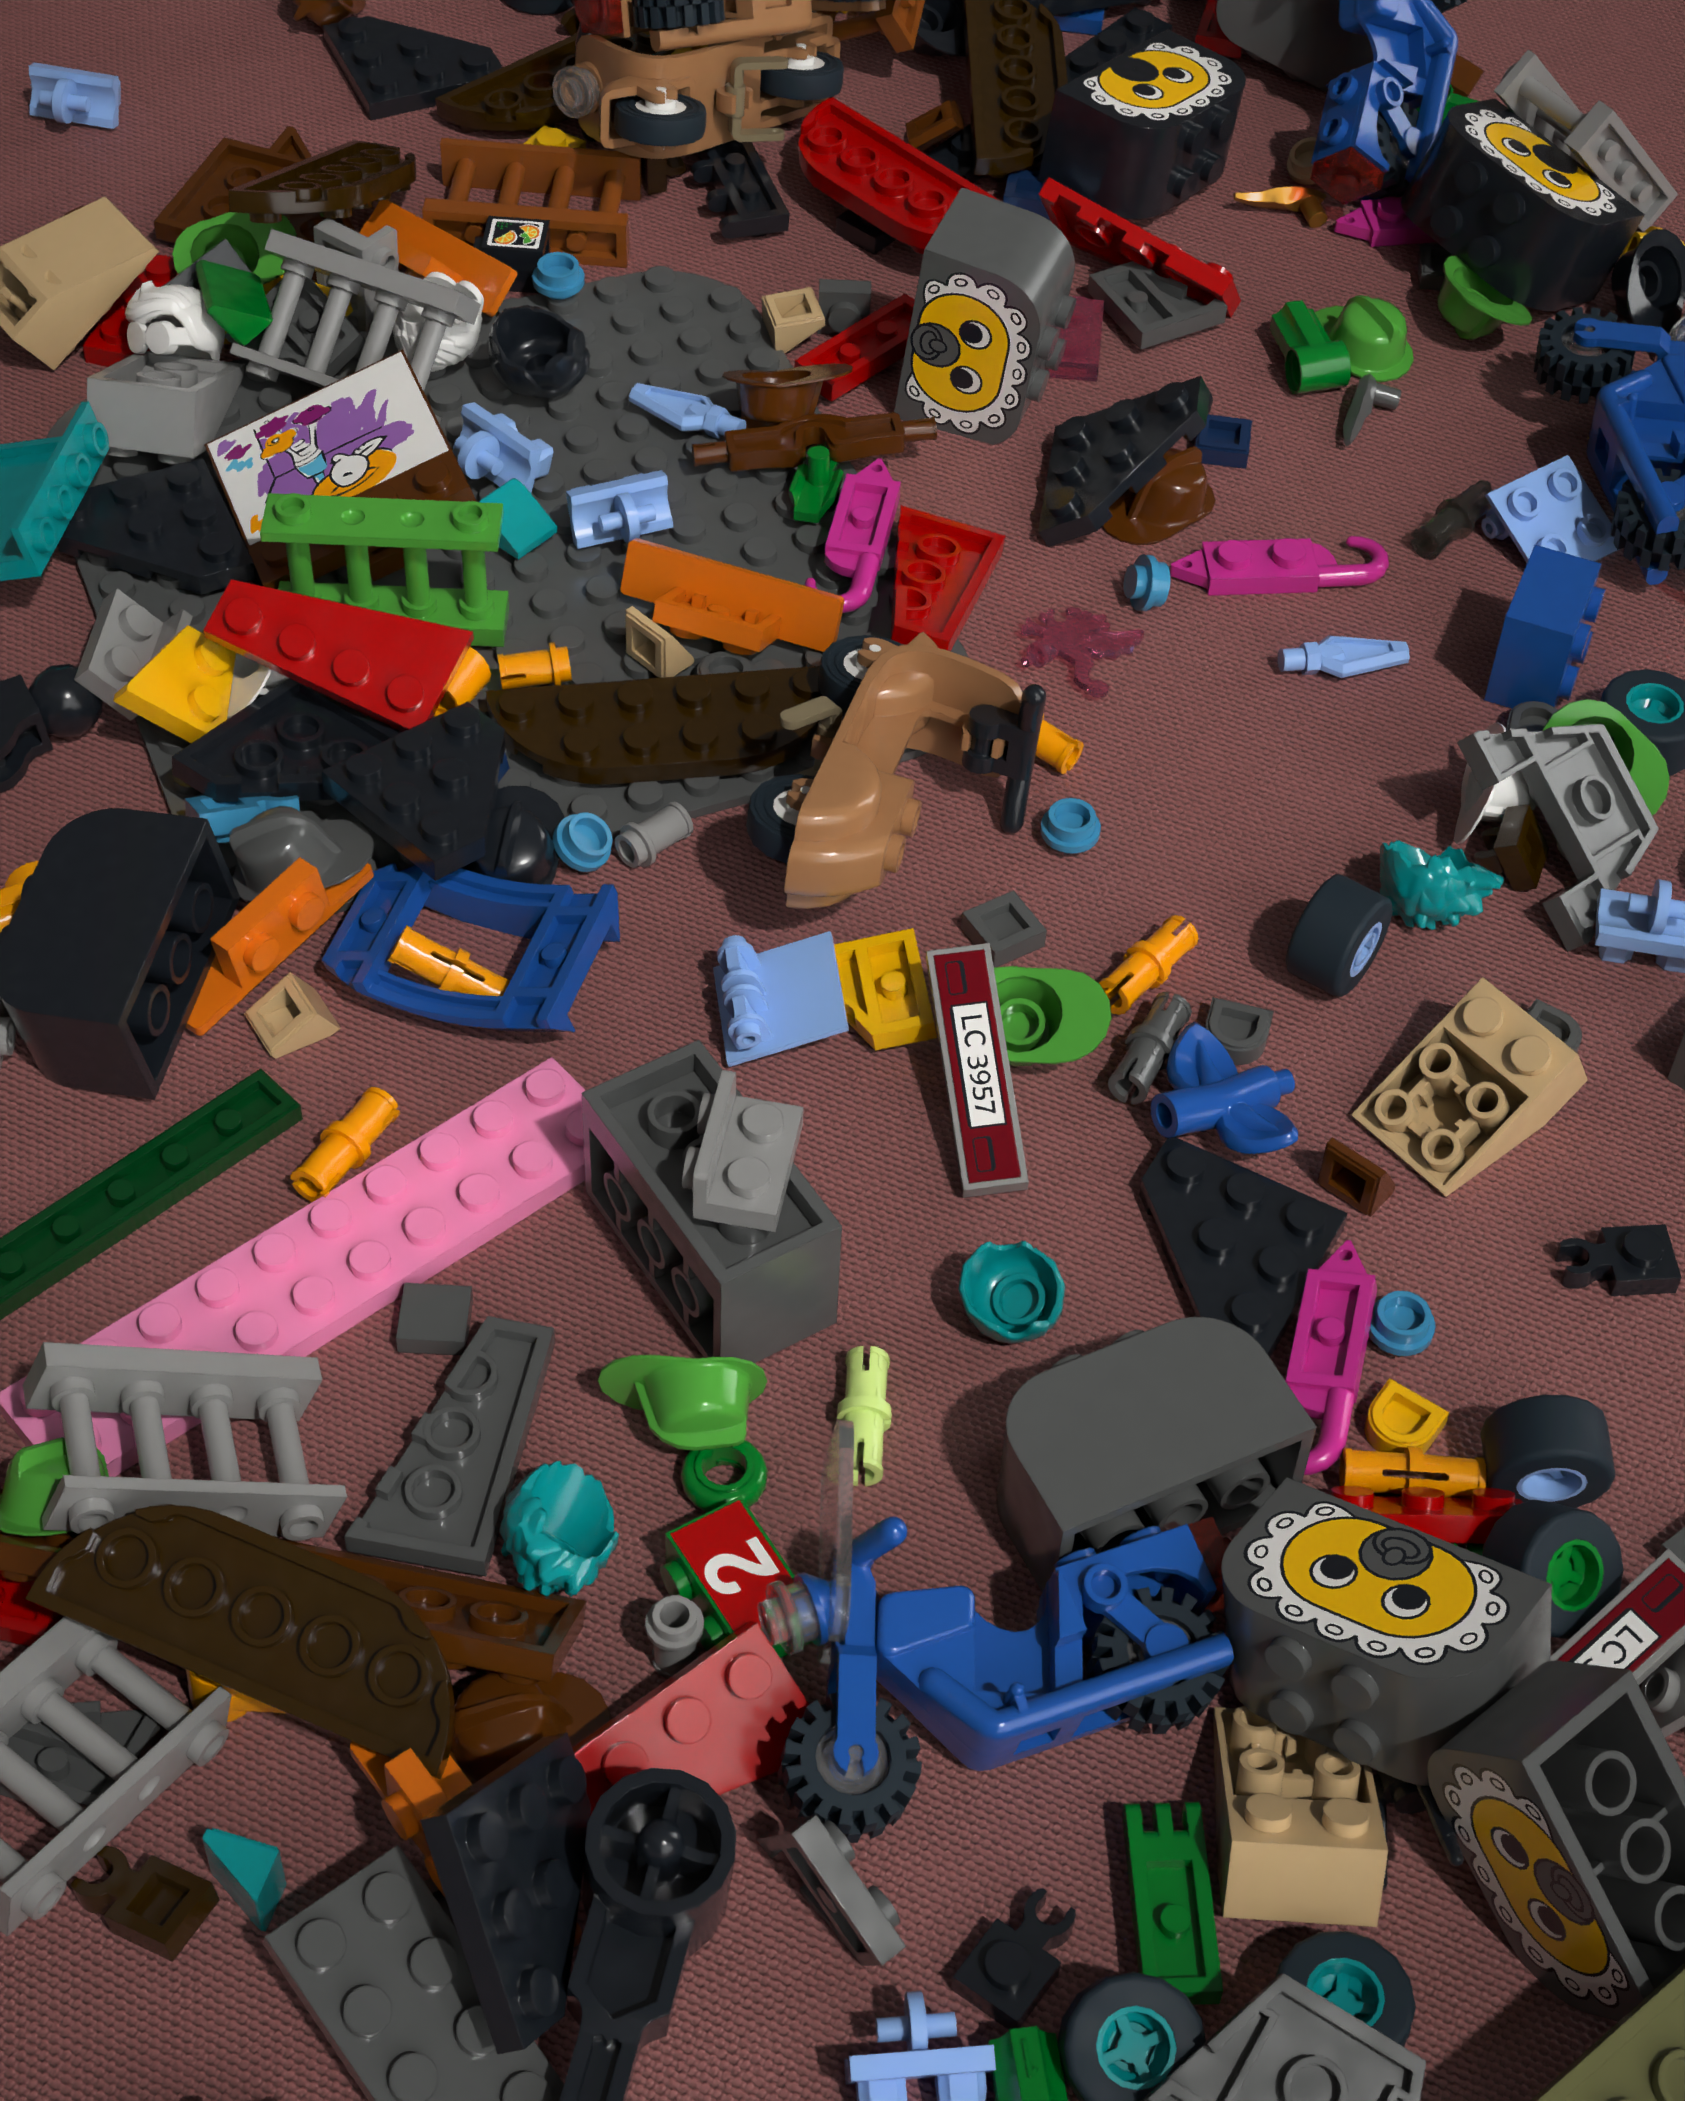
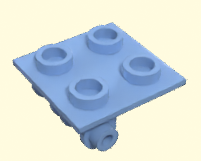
[1482,455,1620,563]
[713,931,849,1067]

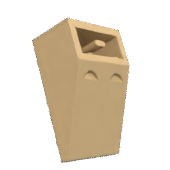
[0,197,159,370]
[1351,977,1588,1197]
[1213,1706,1388,1927]

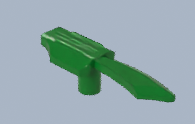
[789,444,844,523]

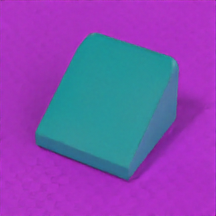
[479,478,558,560]
[202,1828,287,1932]

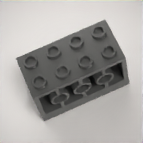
[581,1040,842,1363]

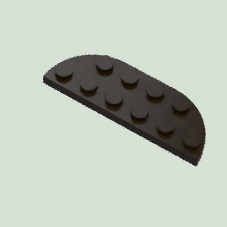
[962,0,1068,178]
[435,27,676,132]
[228,140,416,223]
[486,666,822,785]
[25,1505,455,1780]

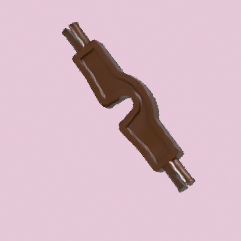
[692,412,937,471]

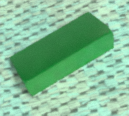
[195,259,273,346]

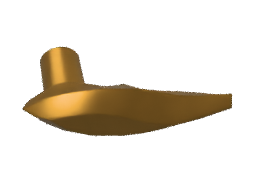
[1233,186,1327,228]

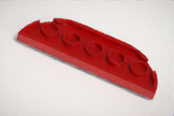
[798,97,1000,254]

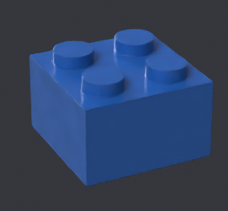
[1484,545,1606,709]

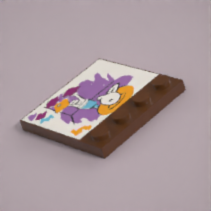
[204,349,477,589]

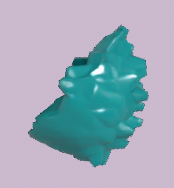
[1380,840,1504,930]
[500,1461,619,1597]

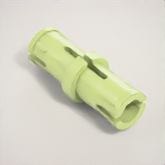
[837,1346,892,1486]

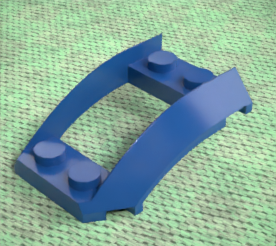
[322,863,620,1032]

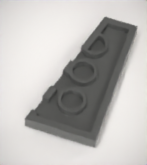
[344,1316,555,1577]

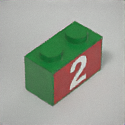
[660,1496,812,1659]

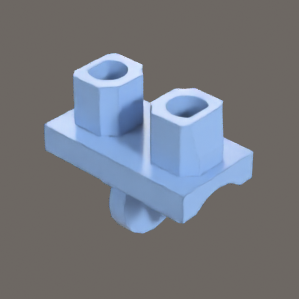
[28,62,121,129]
[452,402,554,493]
[566,470,673,549]
[1595,879,1685,973]
[844,1991,996,2101]

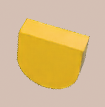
[1364,1378,1449,1454]

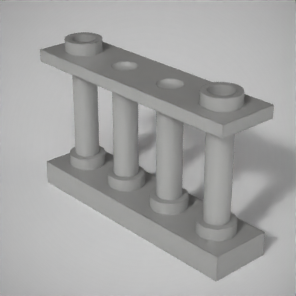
[1494,49,1678,232]
[230,229,481,424]
[23,1342,347,1541]
[0,1617,231,1937]

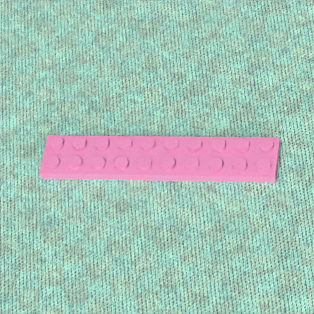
[0,1057,586,1477]

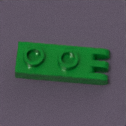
[1122,1802,1223,2005]

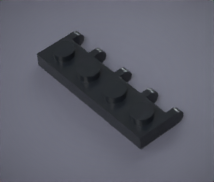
[691,140,790,239]

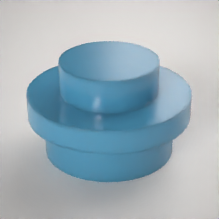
[532,252,585,300]
[1123,554,1171,611]
[1040,798,1101,854]
[553,812,613,872]
[1369,1291,1435,1356]

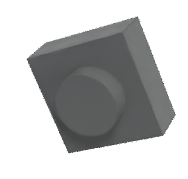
[817,279,871,335]

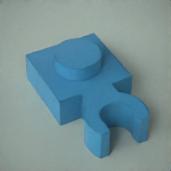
[184,795,300,843]

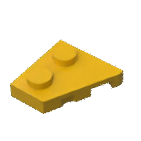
[113,625,236,743]
[834,928,937,1051]

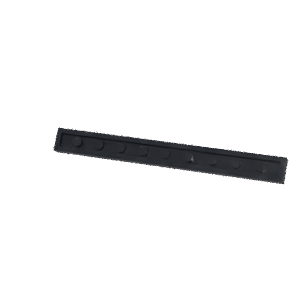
[836,7,1173,255]

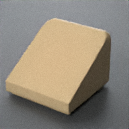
[761,287,825,354]
[625,606,694,678]
[244,972,341,1059]

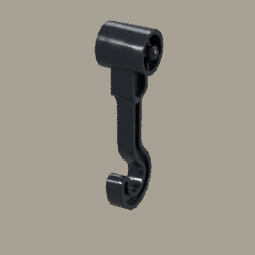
[560,1768,737,2101]

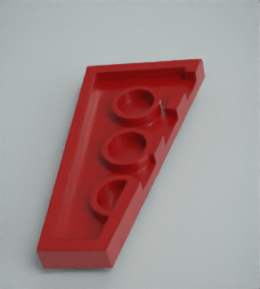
[1038,177,1241,318]
[203,579,474,732]

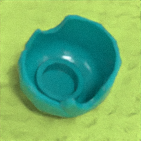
[958,1241,1066,1344]

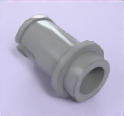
[615,802,694,868]
[645,1595,704,1679]

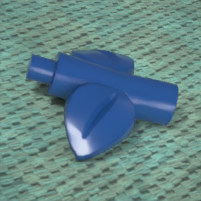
[1151,1021,1298,1154]

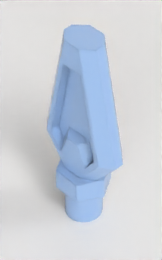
[629,383,746,439]
[1277,636,1410,678]

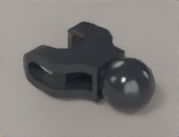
[0,664,103,793]

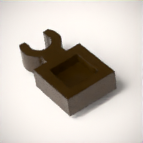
[71,1846,220,1962]

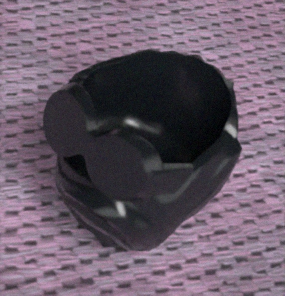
[488,305,590,398]

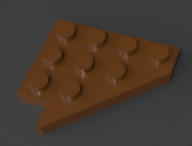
[154,126,356,281]

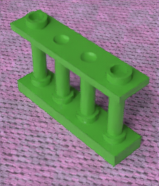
[260,493,509,647]

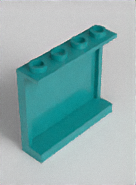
[0,401,109,581]

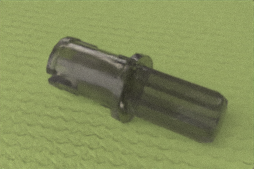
[1411,480,1493,560]

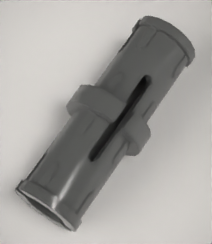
[1108,992,1192,1104]

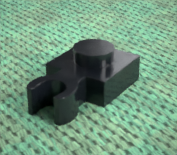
[1555,1224,1682,1296]
[951,1888,1076,2030]

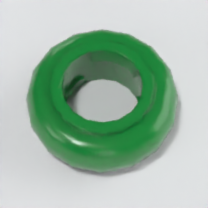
[680,1440,768,1512]

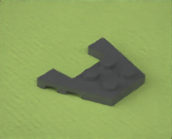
[1457,724,1659,952]
[1141,1973,1426,2101]

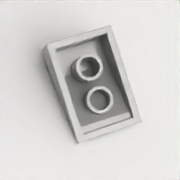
[87,351,245,464]

